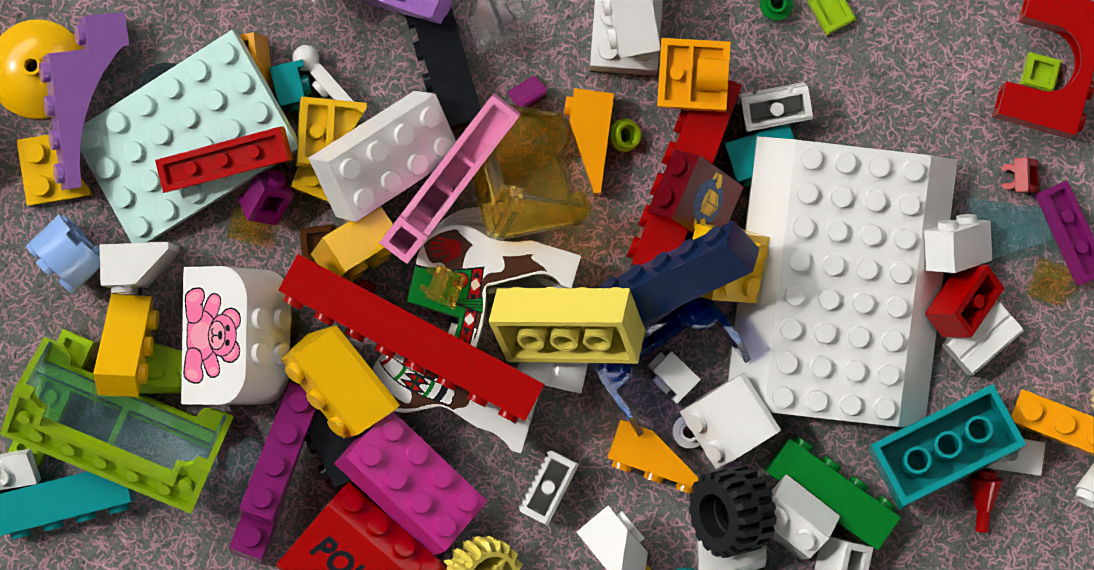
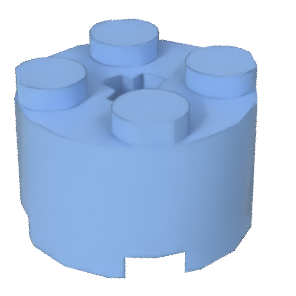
[26,214,100,294]

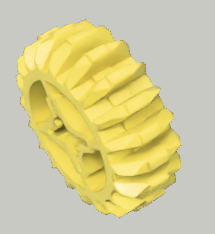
[444,536,523,570]

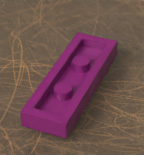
[1035,180,1094,286]

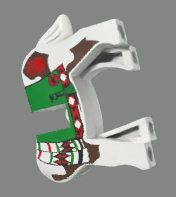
[373,199,581,453]

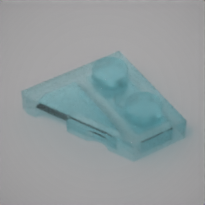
[965,198,1052,259]

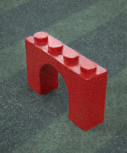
[992,0,1094,139]

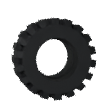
[688,465,777,558]

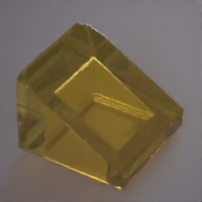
[1027,257,1072,305]

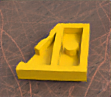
[296,96,367,167]
[16,134,93,207]

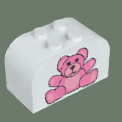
[181,266,292,405]

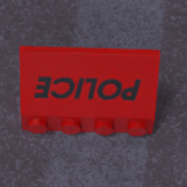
[275,482,447,570]

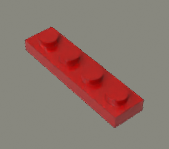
[155,126,293,193]

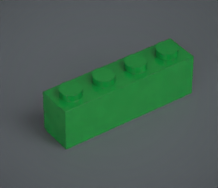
[763,437,901,551]

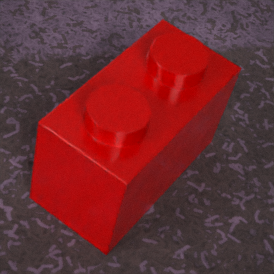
[925,265,1005,338]

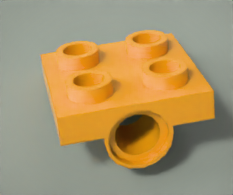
[657,38,731,112]

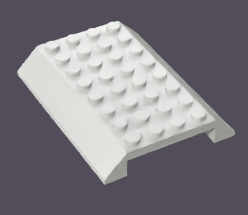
[728,136,958,427]

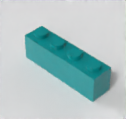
[0,471,137,540]

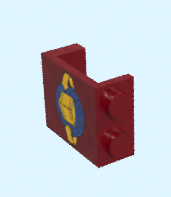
[647,149,744,239]

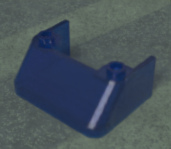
[589,296,751,437]

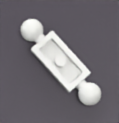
[292,45,369,127]

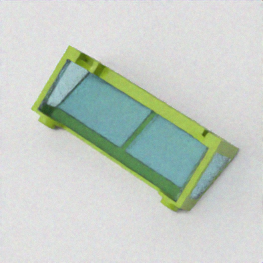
[0,337,234,514]

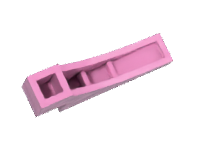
[379,93,521,264]

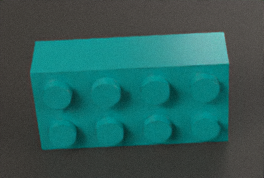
[868,384,1026,511]

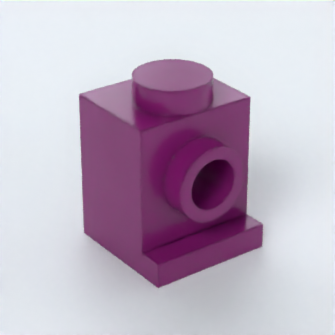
[238,170,294,226]

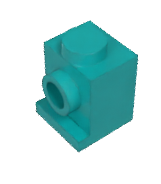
[269,59,312,114]

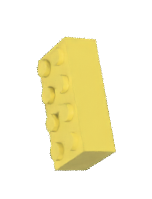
[489,287,645,364]

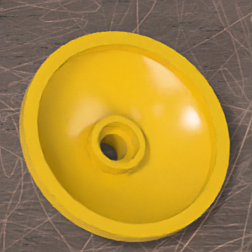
[0,19,82,119]

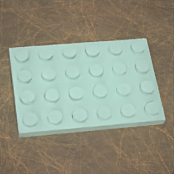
[80,30,298,243]

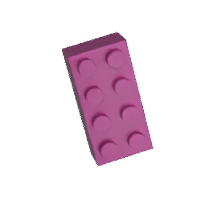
[334,412,487,555]

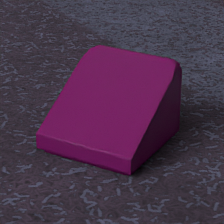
[507,76,547,113]

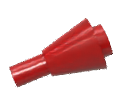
[970,469,1004,533]

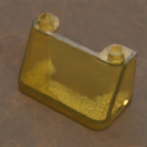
[472,104,591,240]

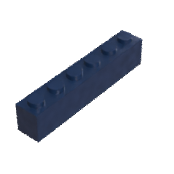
[595,220,760,323]

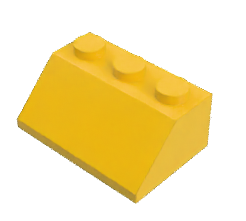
[280,325,400,438]

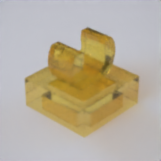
[227,205,266,246]
[420,265,466,309]

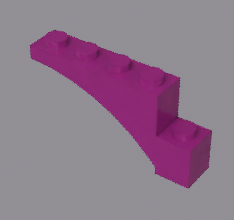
[229,382,317,565]

